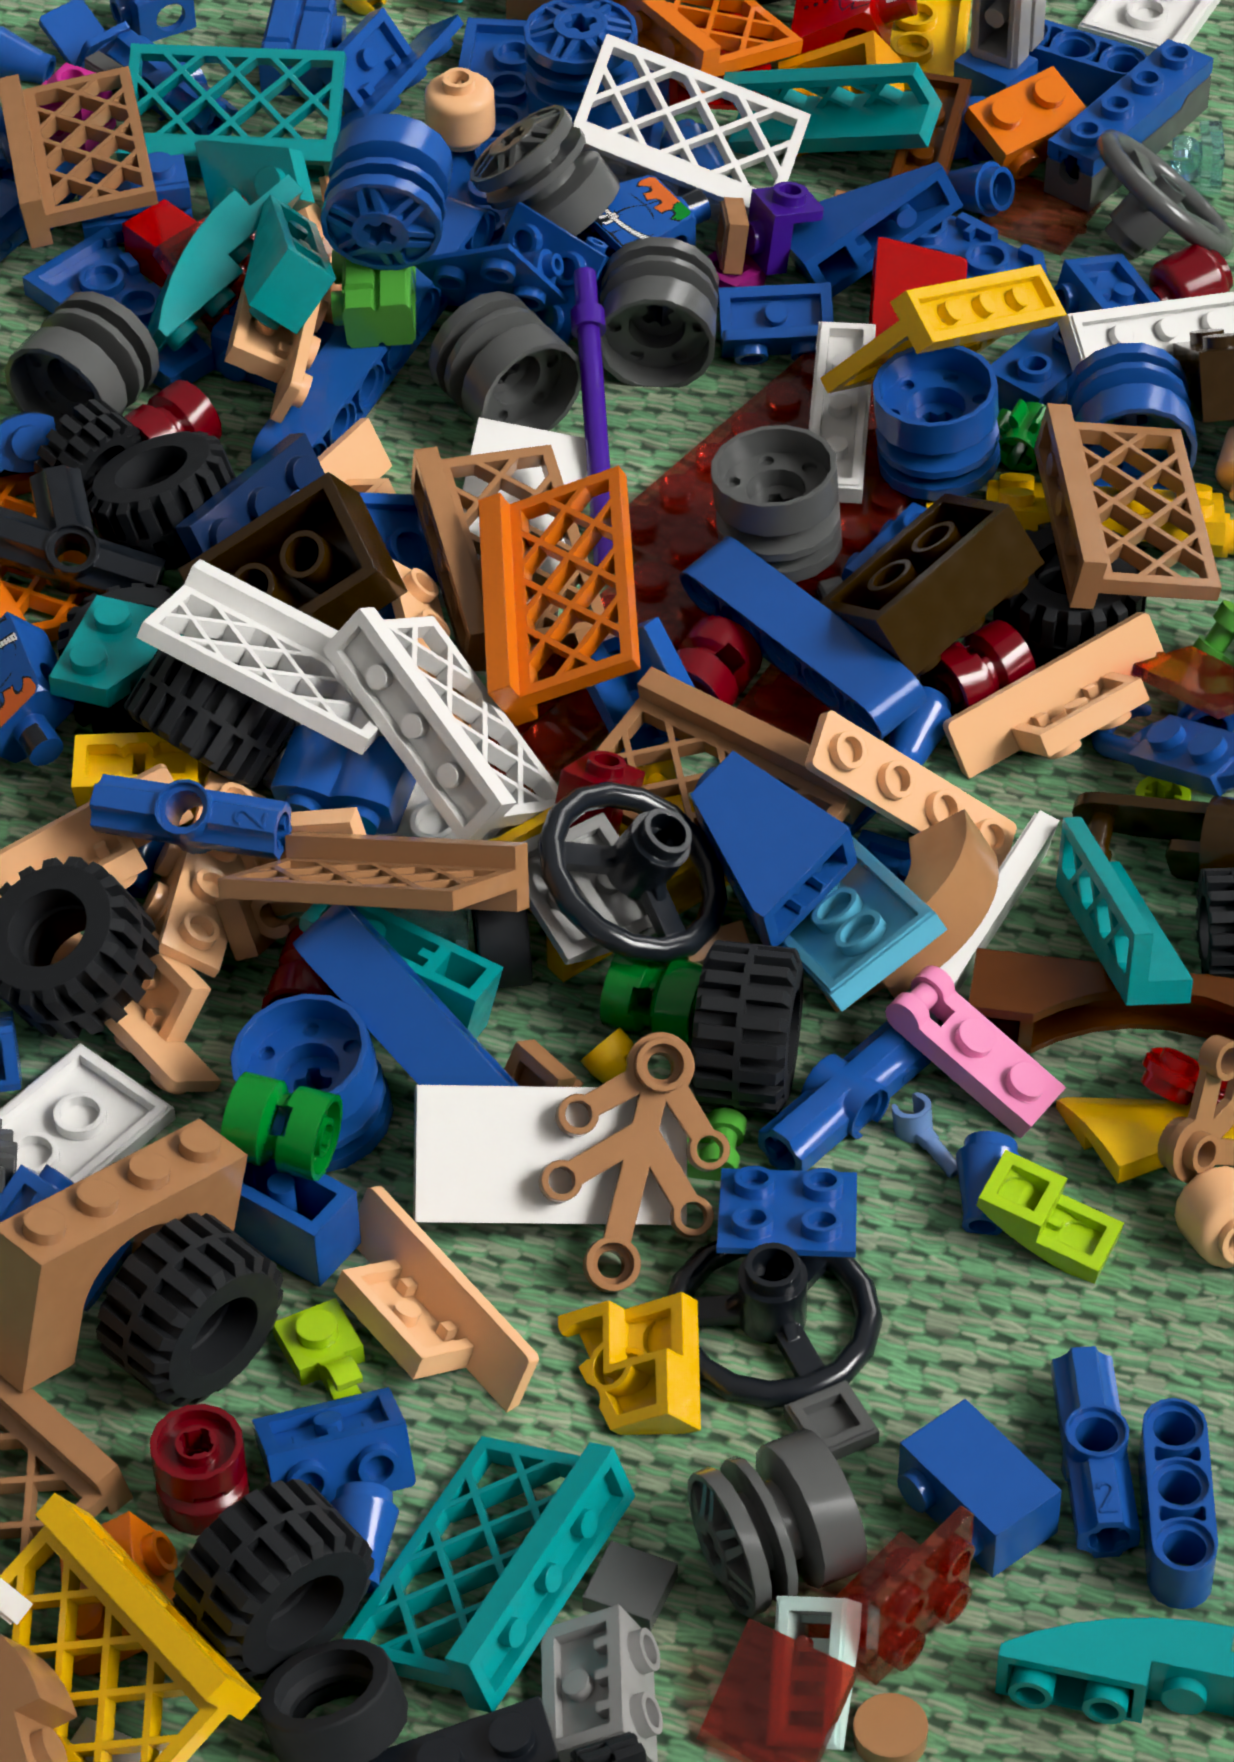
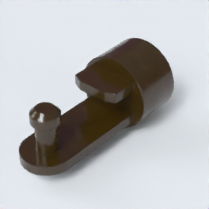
[1072,792,1234,882]

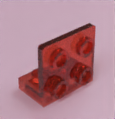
[808,1506,975,1685]

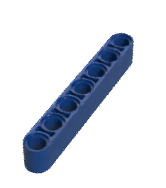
[251,197,496,465]

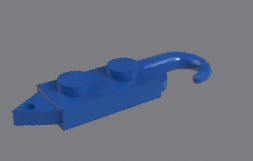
[1091,704,1234,796]

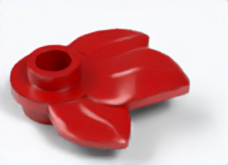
[1140,1047,1228,1105]

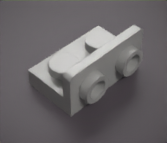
[541,1604,663,1762]

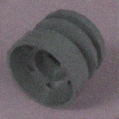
[470,105,620,236]
[600,237,719,388]
[5,291,160,431]
[428,291,581,431]
[711,425,842,583]
[688,1428,867,1618]

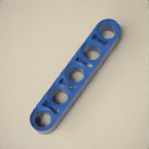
[679,536,927,740]
[293,905,519,1086]

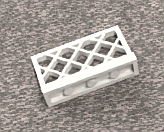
[572,34,811,223]
[136,559,381,755]
[322,607,558,840]

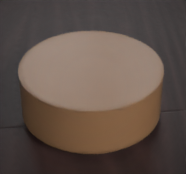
[853,1693,928,1762]

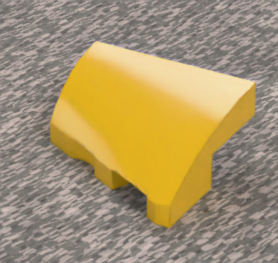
[1056,1097,1234,1184]
[558,1292,701,1435]

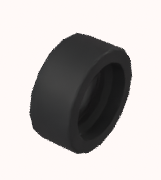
[471,909,533,989]
[257,1639,408,1762]

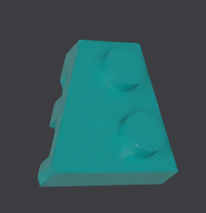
[195,140,315,212]
[48,595,184,708]

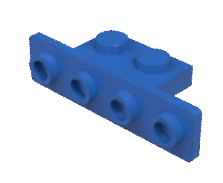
[316,7,464,139]

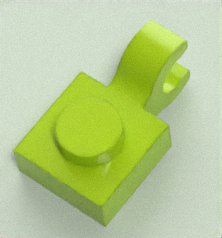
[273,1298,365,1400]

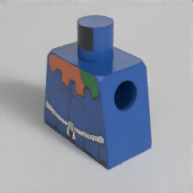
[576,175,711,272]
[0,612,76,766]

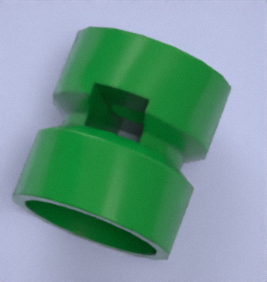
[600,954,703,1048]
[220,1071,343,1181]

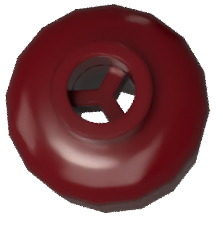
[1149,244,1233,301]

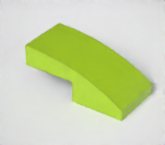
[976,1150,1124,1284]

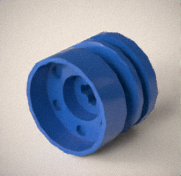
[524,0,639,130]
[320,114,453,270]
[1066,343,1198,490]
[873,345,1001,501]
[230,993,394,1173]

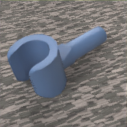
[892,1092,958,1179]

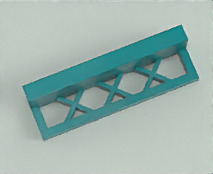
[723,62,942,155]
[1056,817,1193,1006]

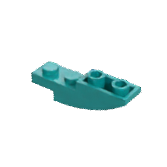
[148,174,304,354]
[995,1618,1234,1724]

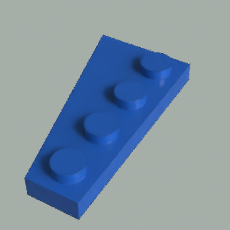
[22,226,215,389]

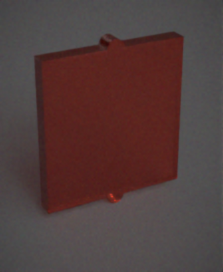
[977,176,1101,256]
[1131,645,1234,719]
[696,1618,860,1762]

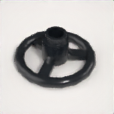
[538,782,728,964]
[667,1240,883,1408]

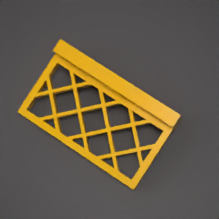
[820,264,1067,394]
[0,1493,261,1762]

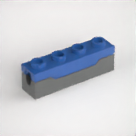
[1043,39,1214,214]

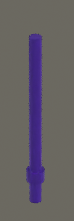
[570,267,613,567]

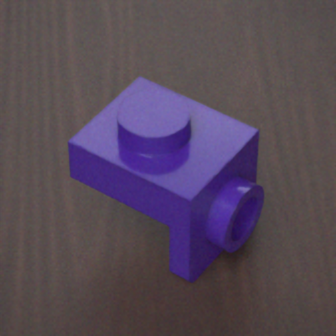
[746,182,824,275]

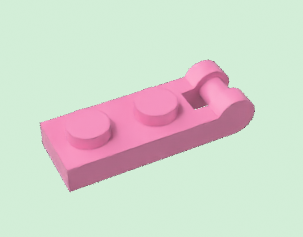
[885,965,1066,1138]

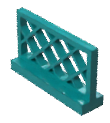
[116,43,347,182]
[342,1436,635,1713]

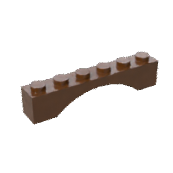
[968,948,1234,1054]

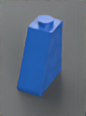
[690,751,858,946]

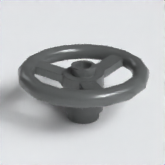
[1096,129,1234,258]

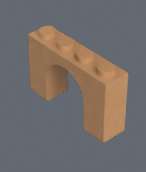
[0,1118,248,1393]

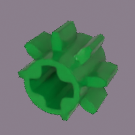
[997,399,1046,472]

